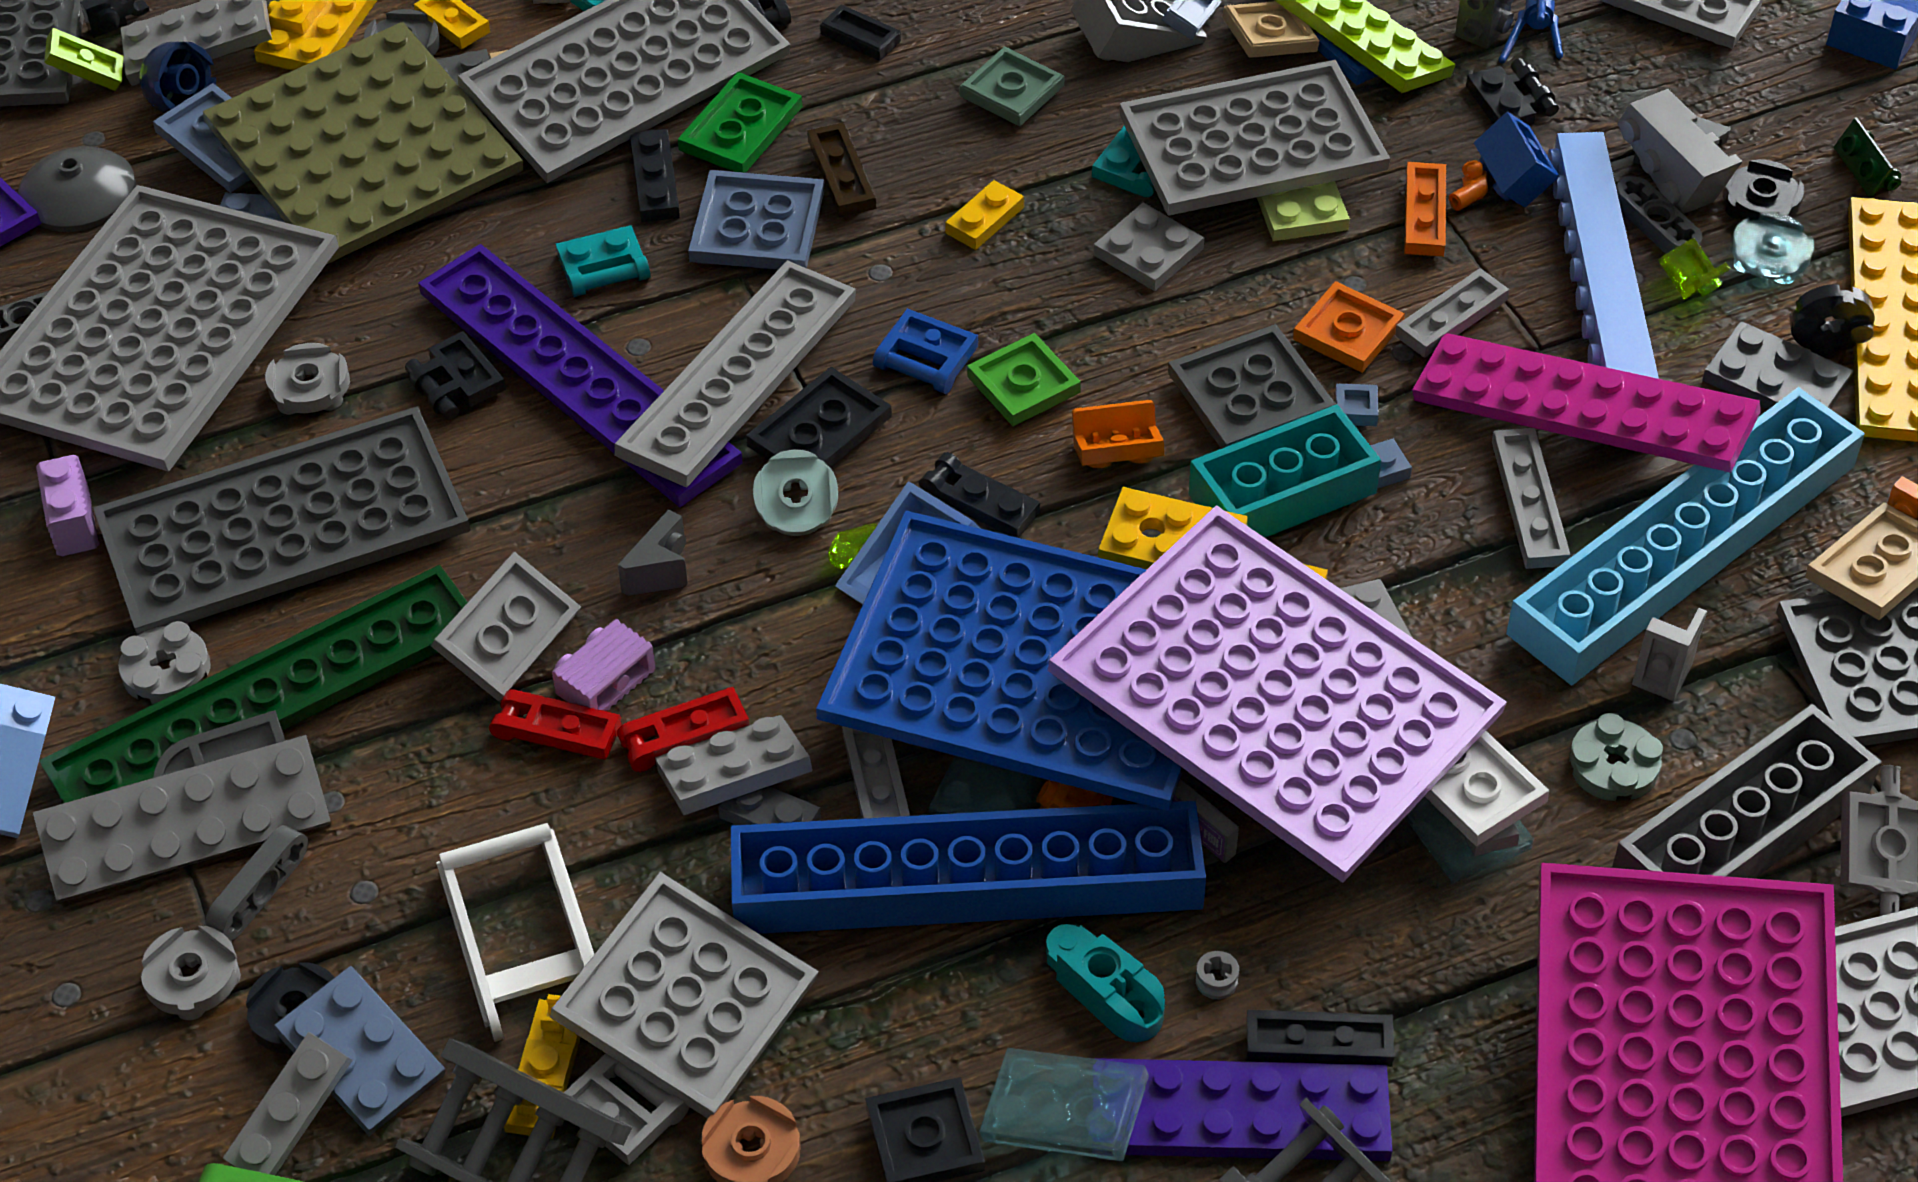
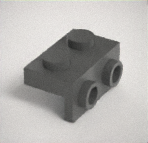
[1455,0,1514,49]

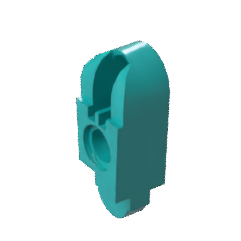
[1046,924,1165,1043]

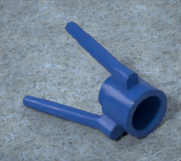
[1499,0,1563,64]

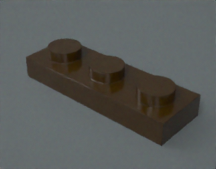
[807,122,877,217]

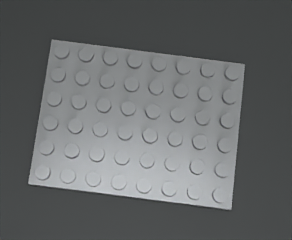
[0,185,339,471]

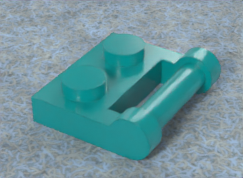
[1092,126,1156,197]
[556,225,651,297]

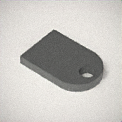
[153,710,285,778]

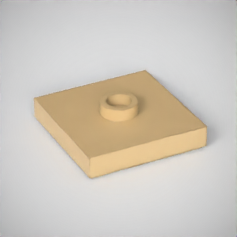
[1222,1,1320,58]

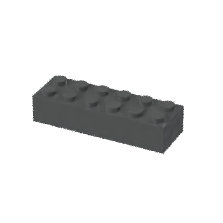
[1612,704,1882,879]

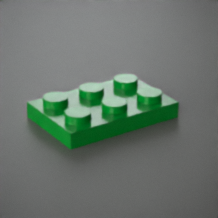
[677,72,803,173]

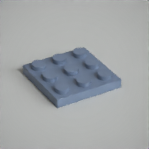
[688,170,825,270]

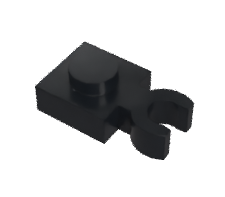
[80,0,150,38]

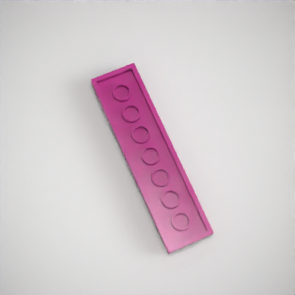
[1412,333,1760,473]

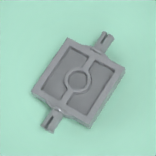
[1840,765,1918,916]

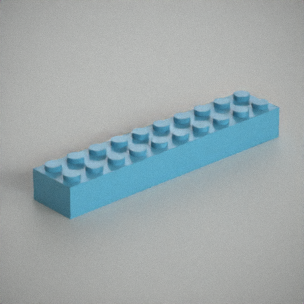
[1506,387,1865,686]

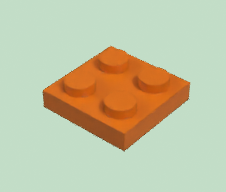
[1293,281,1405,373]

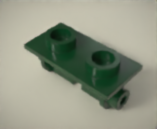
[1834,118,1901,198]

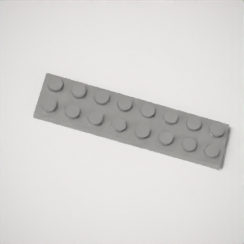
[615,260,856,488]

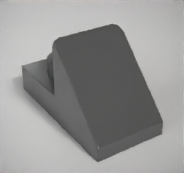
[618,509,688,596]

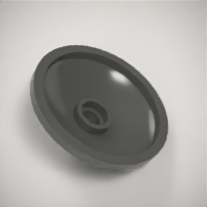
[18,146,136,232]

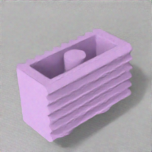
[36,455,99,556]
[552,619,655,711]

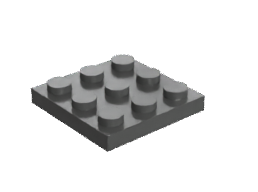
[1168,324,1336,449]

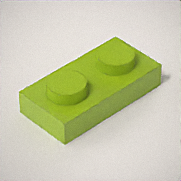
[44,28,124,91]

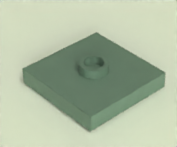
[959,46,1064,126]

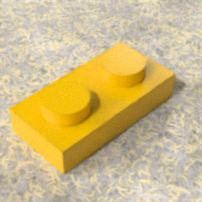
[414,0,490,49]
[945,180,1024,250]

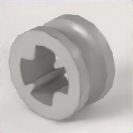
[1196,951,1239,1000]

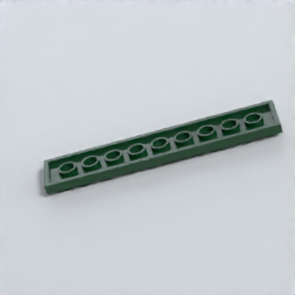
[39,564,468,804]

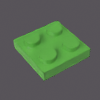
[967,333,1081,426]

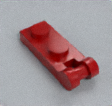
[617,687,749,772]
[489,689,622,760]

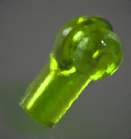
[828,523,877,568]

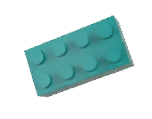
[1188,404,1381,538]

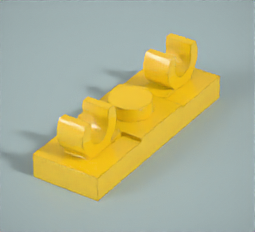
[504,994,581,1139]

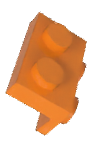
[1072,400,1165,468]

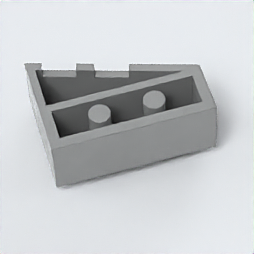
[1618,89,1743,214]

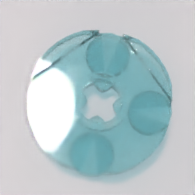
[1731,213,1814,284]

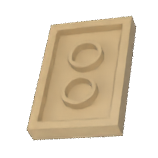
[1805,502,1918,620]

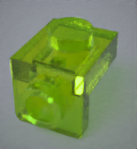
[1658,238,1731,300]

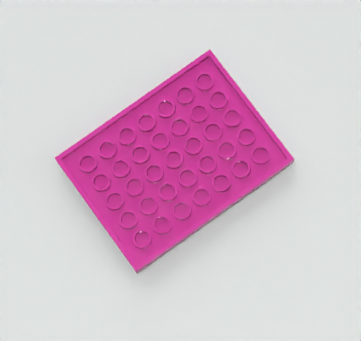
[1534,863,1843,1182]

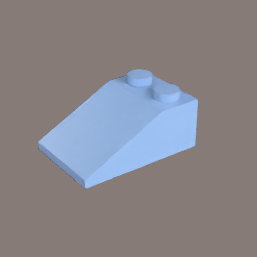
[835,481,981,605]
[0,684,55,838]

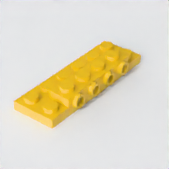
[254,0,378,70]

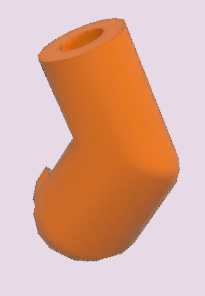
[1449,160,1488,211]

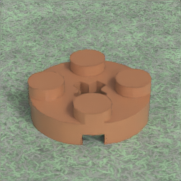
[702,1096,801,1182]

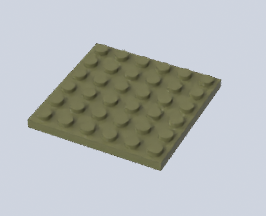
[203,22,523,264]

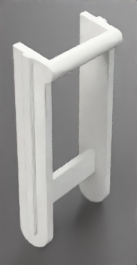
[436,823,594,1042]

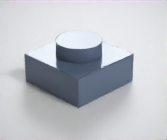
[1335,384,1378,427]
[1370,438,1412,488]

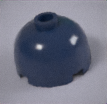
[139,41,216,114]

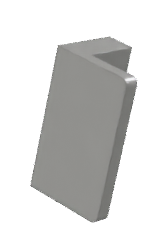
[1632,608,1707,701]

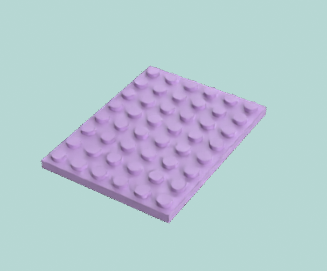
[1048,505,1507,883]

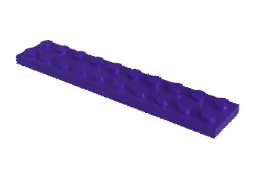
[418,244,743,508]

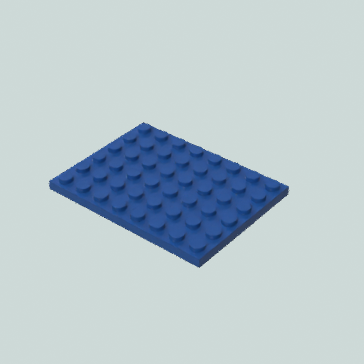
[816,510,1184,811]

